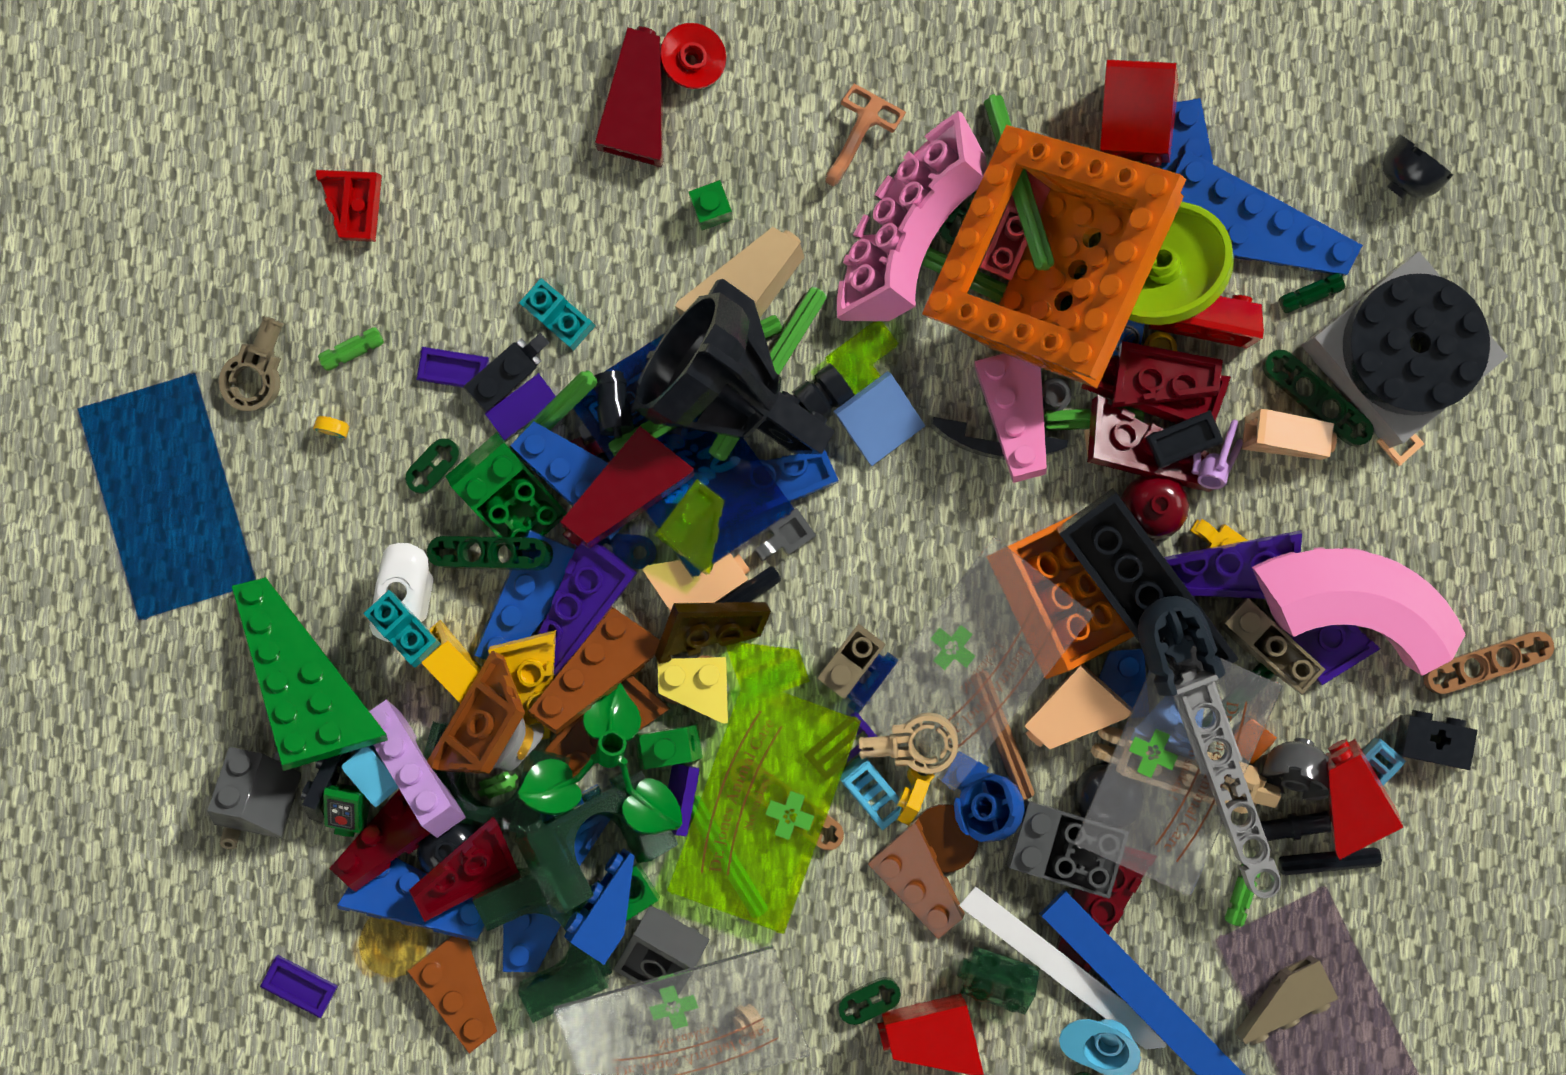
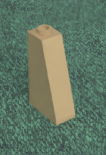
[675,227,805,319]

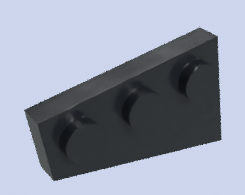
[300,751,351,824]

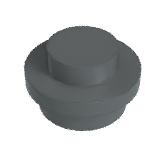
[1042,378,1072,411]

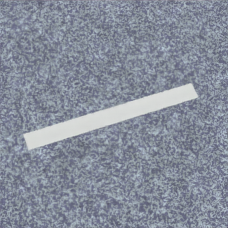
[959,886,1167,1049]

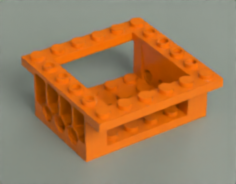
[922,125,1186,388]

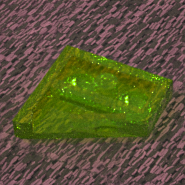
[654,479,724,575]
[726,642,810,704]

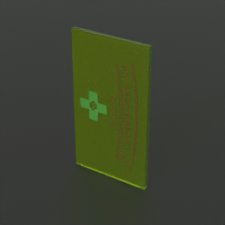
[667,678,861,934]

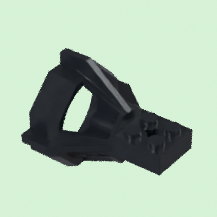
[633,279,835,454]

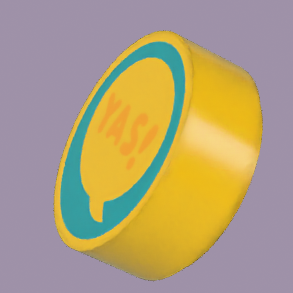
[313,416,350,439]

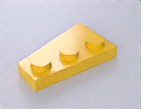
[488,630,556,740]

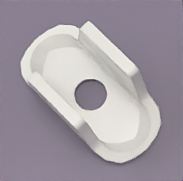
[369,543,434,642]

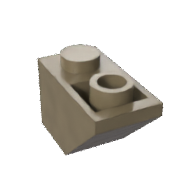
[817,623,886,699]

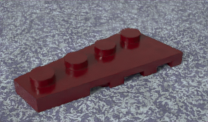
[1081,358,1231,424]

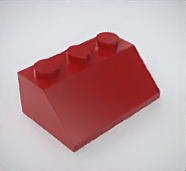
[1148,295,1264,349]

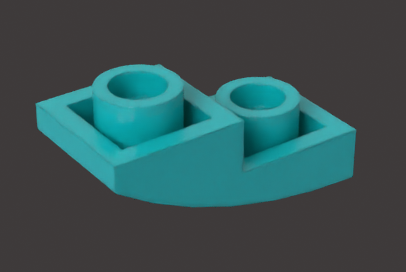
[519,278,596,351]
[363,590,441,668]

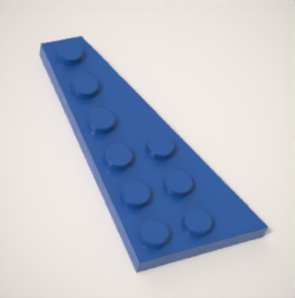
[1173,150,1363,276]

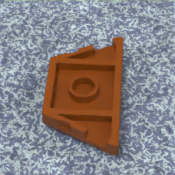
[427,651,525,774]

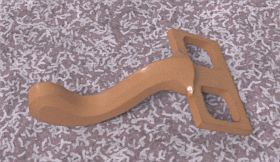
[825,83,906,186]

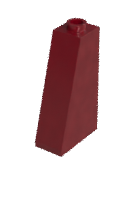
[595,26,664,168]
[560,426,694,549]

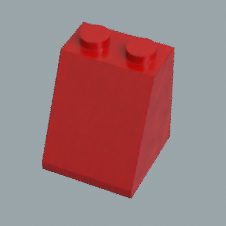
[1100,60,1179,167]
[1326,739,1404,860]
[877,993,984,1075]

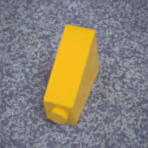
[421,620,481,704]

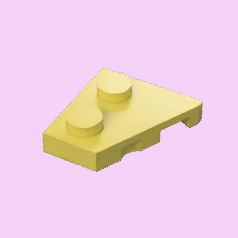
[657,657,728,723]

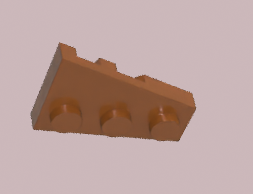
[868,818,965,939]
[407,936,497,1054]

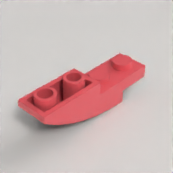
[980,170,1050,281]

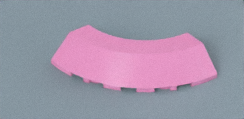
[837,111,987,322]
[1252,547,1466,676]

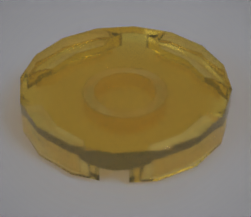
[358,917,428,978]

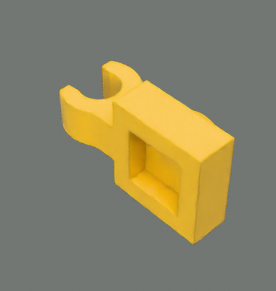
[1190,519,1248,549]
[897,761,935,826]

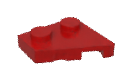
[316,170,382,242]

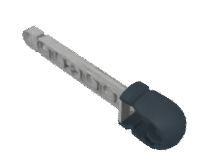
[1138,596,1281,899]

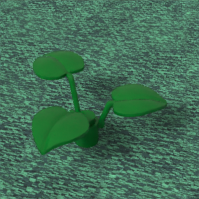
[518,683,682,834]

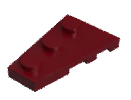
[1111,341,1223,408]
[329,789,431,892]
[409,816,519,922]

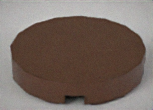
[916,804,978,873]

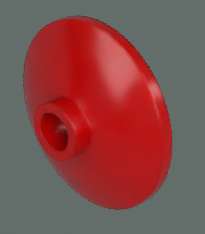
[660,23,726,89]

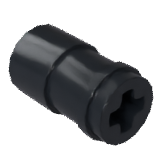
[593,371,634,439]

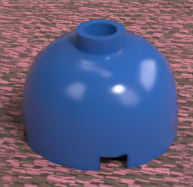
[954,772,1025,842]

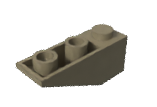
[1218,599,1326,695]
[1235,955,1339,1045]

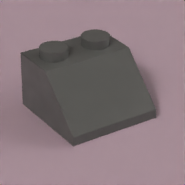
[207,747,302,839]
[613,905,710,1004]

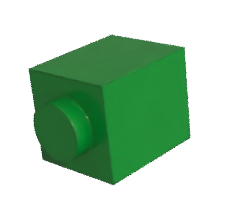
[688,180,733,231]

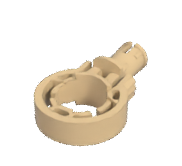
[859,713,958,774]

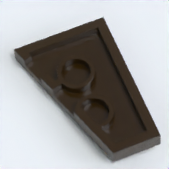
[655,602,771,664]

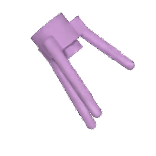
[1191,419,1243,489]

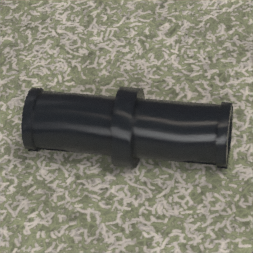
[1260,811,1331,841]

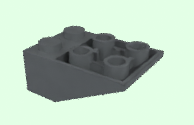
[1006,799,1129,899]

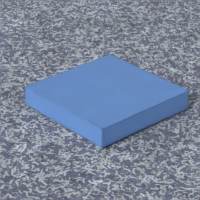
[833,371,925,466]

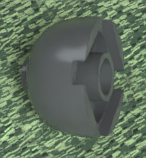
[1262,738,1329,800]

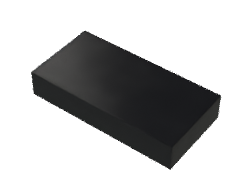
[1145,410,1224,469]

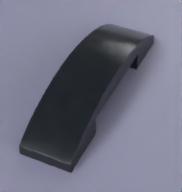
[930,417,1068,460]

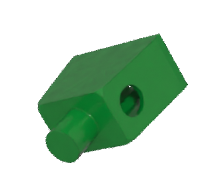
[634,724,703,769]

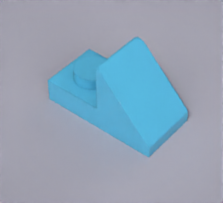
[341,745,398,807]

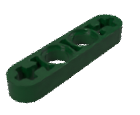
[1262,349,1374,446]
[427,536,553,571]

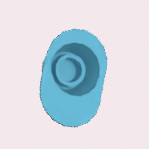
[1059,1019,1141,1075]

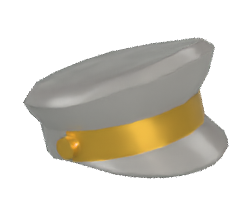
[493,718,544,772]

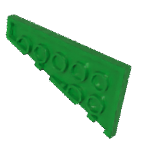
[232,577,388,771]

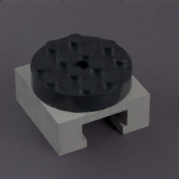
[1301,251,1508,448]

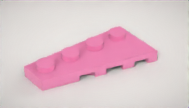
[974,354,1047,483]

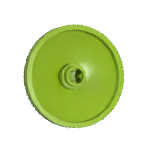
[1099,202,1234,325]

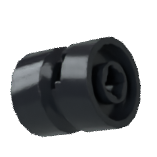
[792,363,855,420]

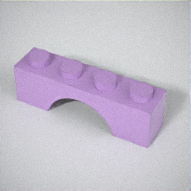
[369,699,466,838]

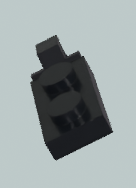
[463,333,550,413]

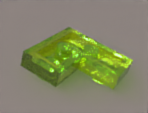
[825,321,899,395]

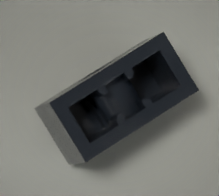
[1394,710,1478,770]

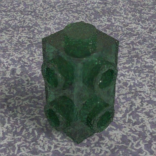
[957,946,1040,1015]

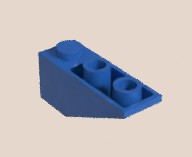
[564,848,635,965]

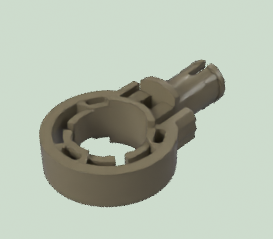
[219,316,284,411]

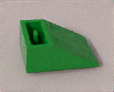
[445,432,567,551]

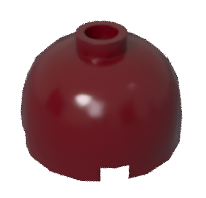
[1121,476,1189,541]

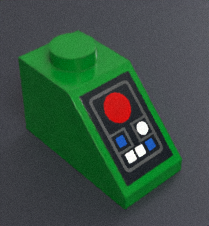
[323,783,370,837]

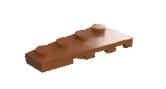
[528,607,660,735]

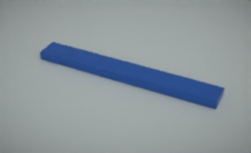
[1039,889,1245,1075]

